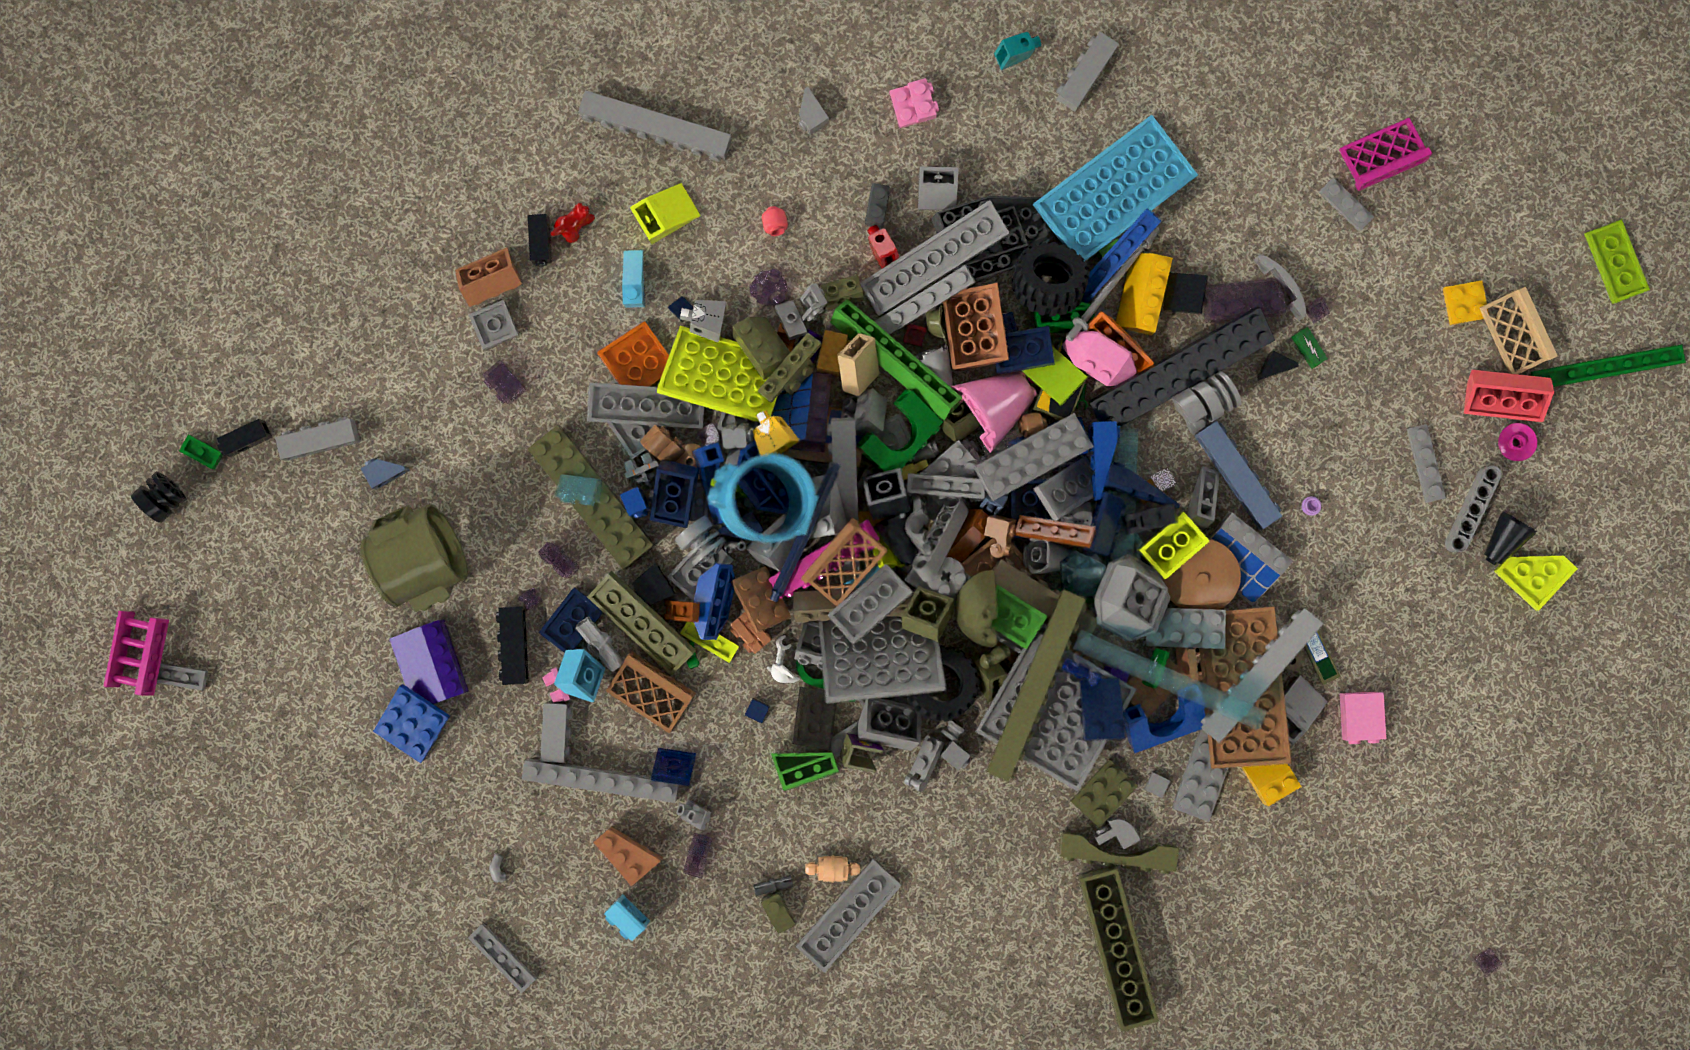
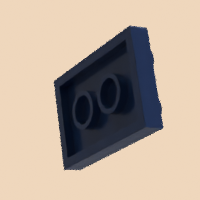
[995,326,1055,375]
[538,587,603,653]

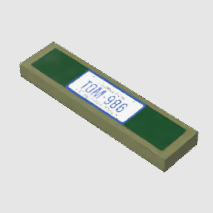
[1289,607,1341,685]

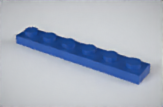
[1081,208,1162,303]

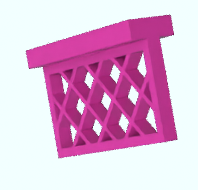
[1339,118,1432,191]

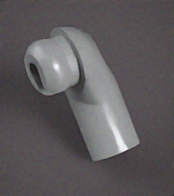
[723,540,746,554]
[489,853,506,883]

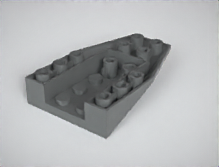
[931,196,1056,284]

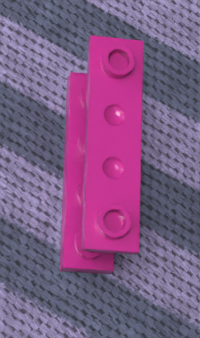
[103,611,169,696]

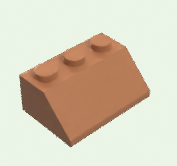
[455,247,522,307]

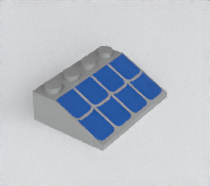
[1208,513,1293,606]

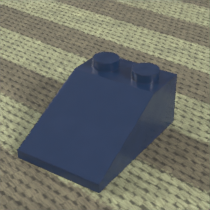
[650,460,700,528]
[1079,678,1125,741]

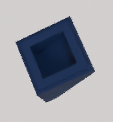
[668,296,694,323]
[745,698,770,723]

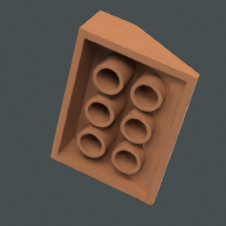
[943,283,1009,371]

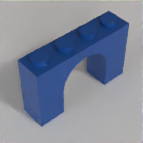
[692,442,741,525]
[1123,684,1205,753]

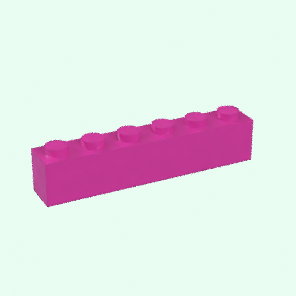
[768,519,880,599]

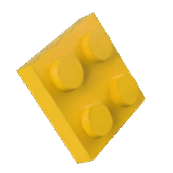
[1443,280,1489,325]

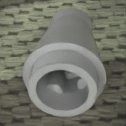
[913,440,941,462]

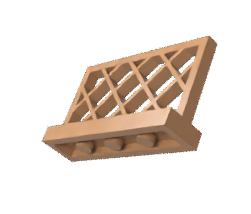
[800,518,887,606]
[606,651,696,733]

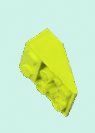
[630,183,701,244]

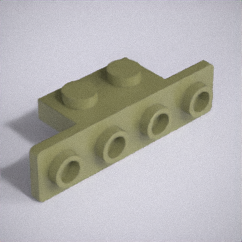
[758,333,821,402]

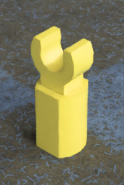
[902,460,929,480]

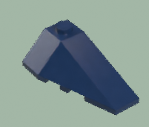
[1104,462,1180,509]

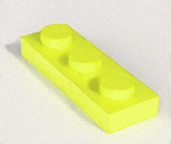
[680,622,740,663]

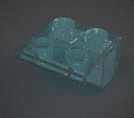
[554,475,602,506]
[1060,550,1106,599]

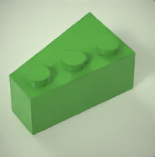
[771,753,840,791]

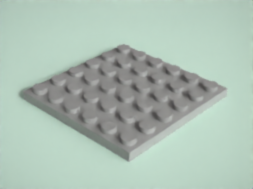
[819,590,945,703]
[975,632,1136,791]

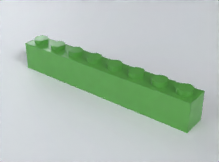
[830,299,962,421]

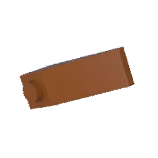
[946,509,989,563]

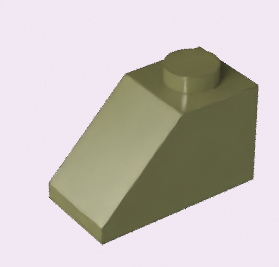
[761,890,796,934]

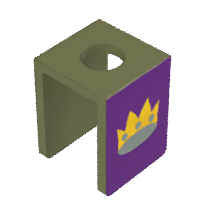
[839,733,883,773]

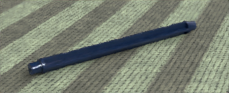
[770,462,840,602]

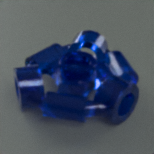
[1062,658,1102,686]

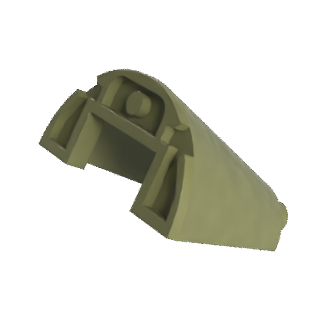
[955,570,996,647]

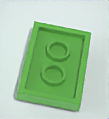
[990,585,1048,650]

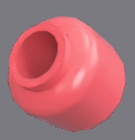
[761,206,788,236]

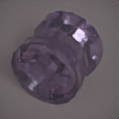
[518,588,543,611]

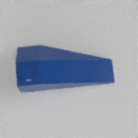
[1088,421,1120,501]

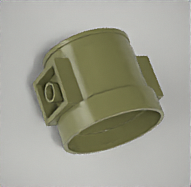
[360,504,468,612]

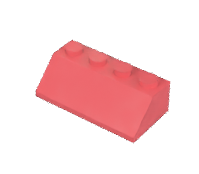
[1464,370,1554,422]

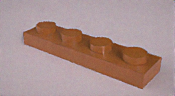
[1014,515,1096,548]

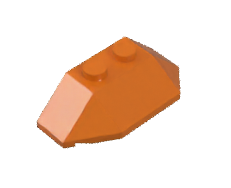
[1087,311,1154,374]

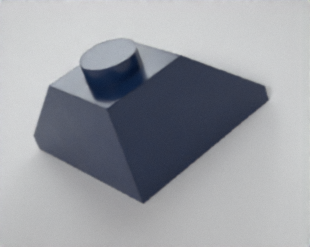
[718,510,764,540]

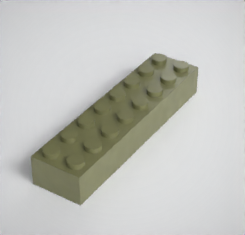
[528,425,656,570]
[1077,865,1159,1032]

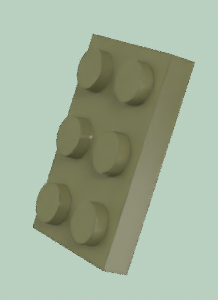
[1070,759,1138,828]

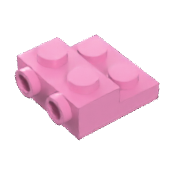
[889,78,939,128]

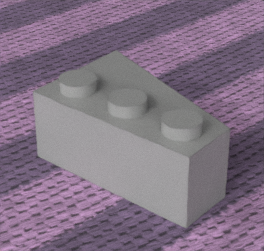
[746,512,797,572]

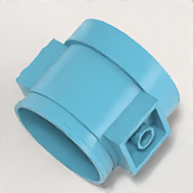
[708,454,819,542]

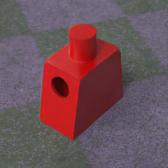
[867,225,899,269]

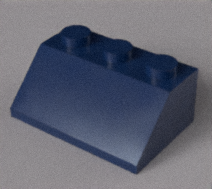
[1084,492,1126,556]

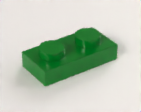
[179,434,223,470]

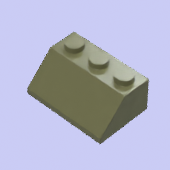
[732,317,790,380]

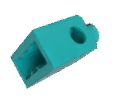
[994,32,1041,70]

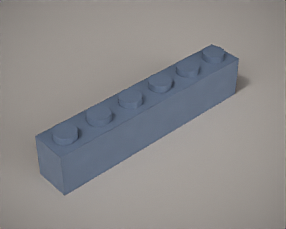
[1194,421,1282,530]

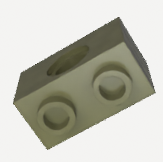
[821,275,864,311]

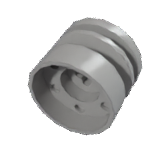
[1191,371,1241,422]
[674,515,727,566]

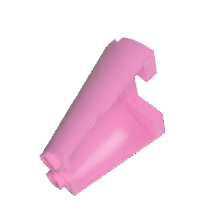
[951,371,1037,453]

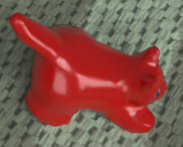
[551,203,595,243]

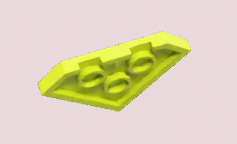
[1494,556,1578,611]

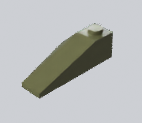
[933,401,980,442]

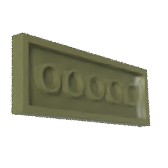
[587,571,696,676]

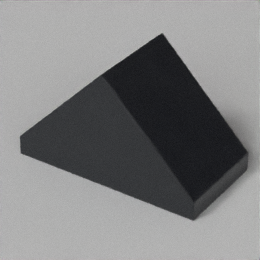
[1257,351,1299,381]

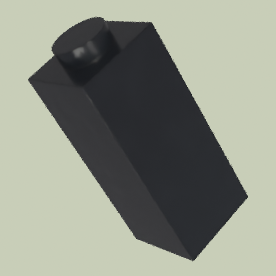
[527,214,552,267]
[217,419,273,457]

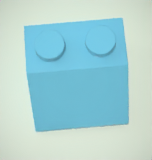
[554,649,605,702]
[604,894,650,941]

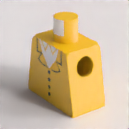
[753,411,800,456]

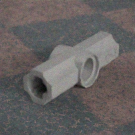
[575,617,624,672]

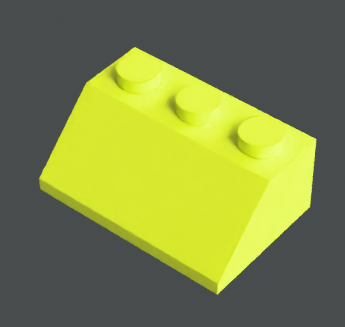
[1137,512,1210,579]

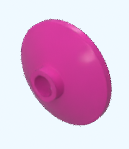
[1498,423,1537,461]

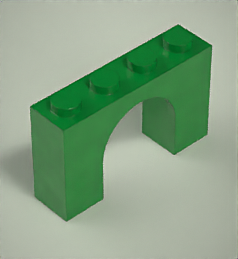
[856,389,943,473]

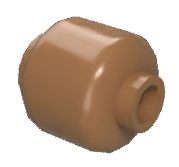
[1018,412,1047,438]

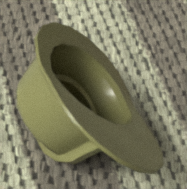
[926,303,949,347]

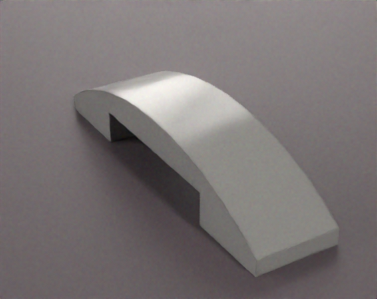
[1254,254,1306,321]

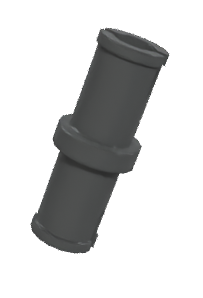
[753,875,794,896]

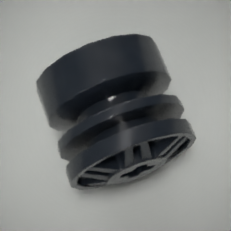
[131,471,186,523]

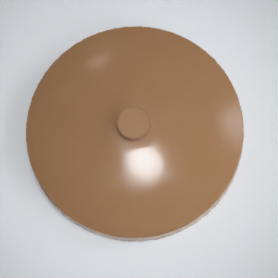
[1162,538,1241,610]

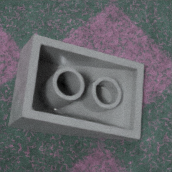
[809,475,847,539]

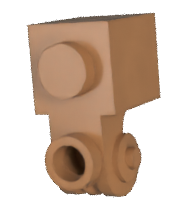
[984,514,1016,558]

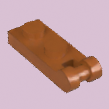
[663,600,700,622]

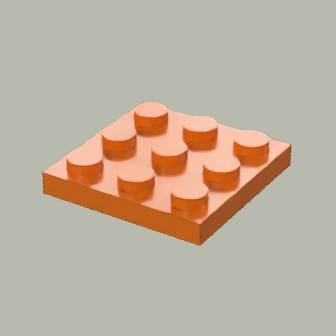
[597,321,669,387]

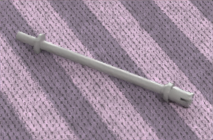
[1066,227,1160,342]

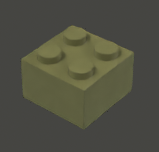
[902,586,954,642]

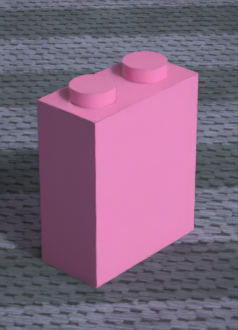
[1340,691,1386,744]

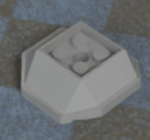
[1094,554,1171,641]

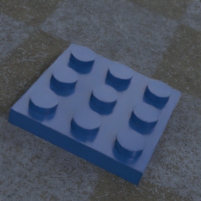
[373,684,450,763]

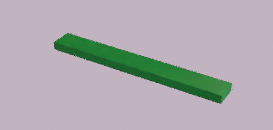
[1530,344,1686,387]

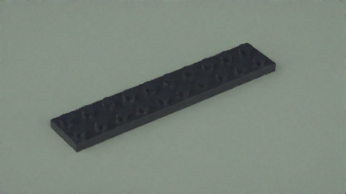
[1088,306,1275,427]

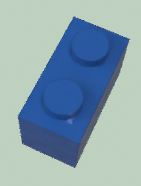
[620,487,651,519]

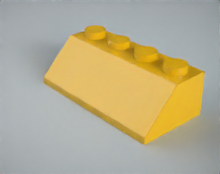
[1116,253,1173,336]

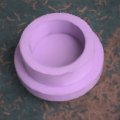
[1301,496,1321,516]

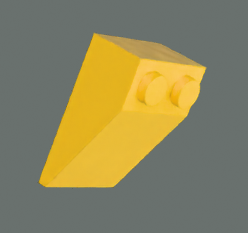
[1241,764,1302,807]

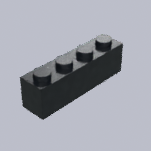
[496,606,529,685]

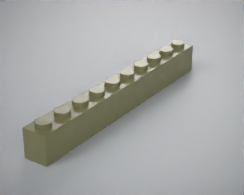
[986,590,1087,782]

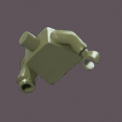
[972,645,1010,703]

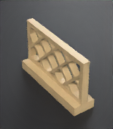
[1479,287,1557,374]

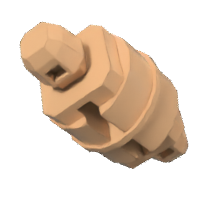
[805,855,860,883]

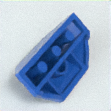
[737,440,789,514]
[694,563,735,640]

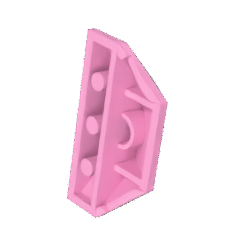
[1062,331,1137,386]

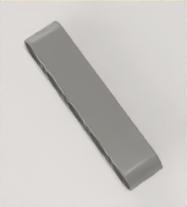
[1445,466,1502,553]
[913,496,969,582]

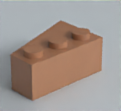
[593,826,663,887]

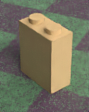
[838,333,880,396]

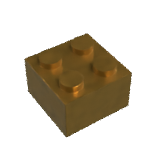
[817,330,850,377]

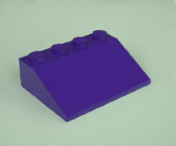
[389,619,469,704]

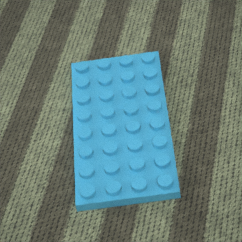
[1033,115,1198,262]

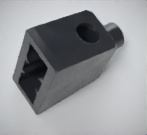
[632,563,676,606]

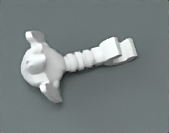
[767,635,800,683]

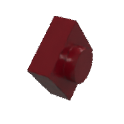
[903,324,926,348]

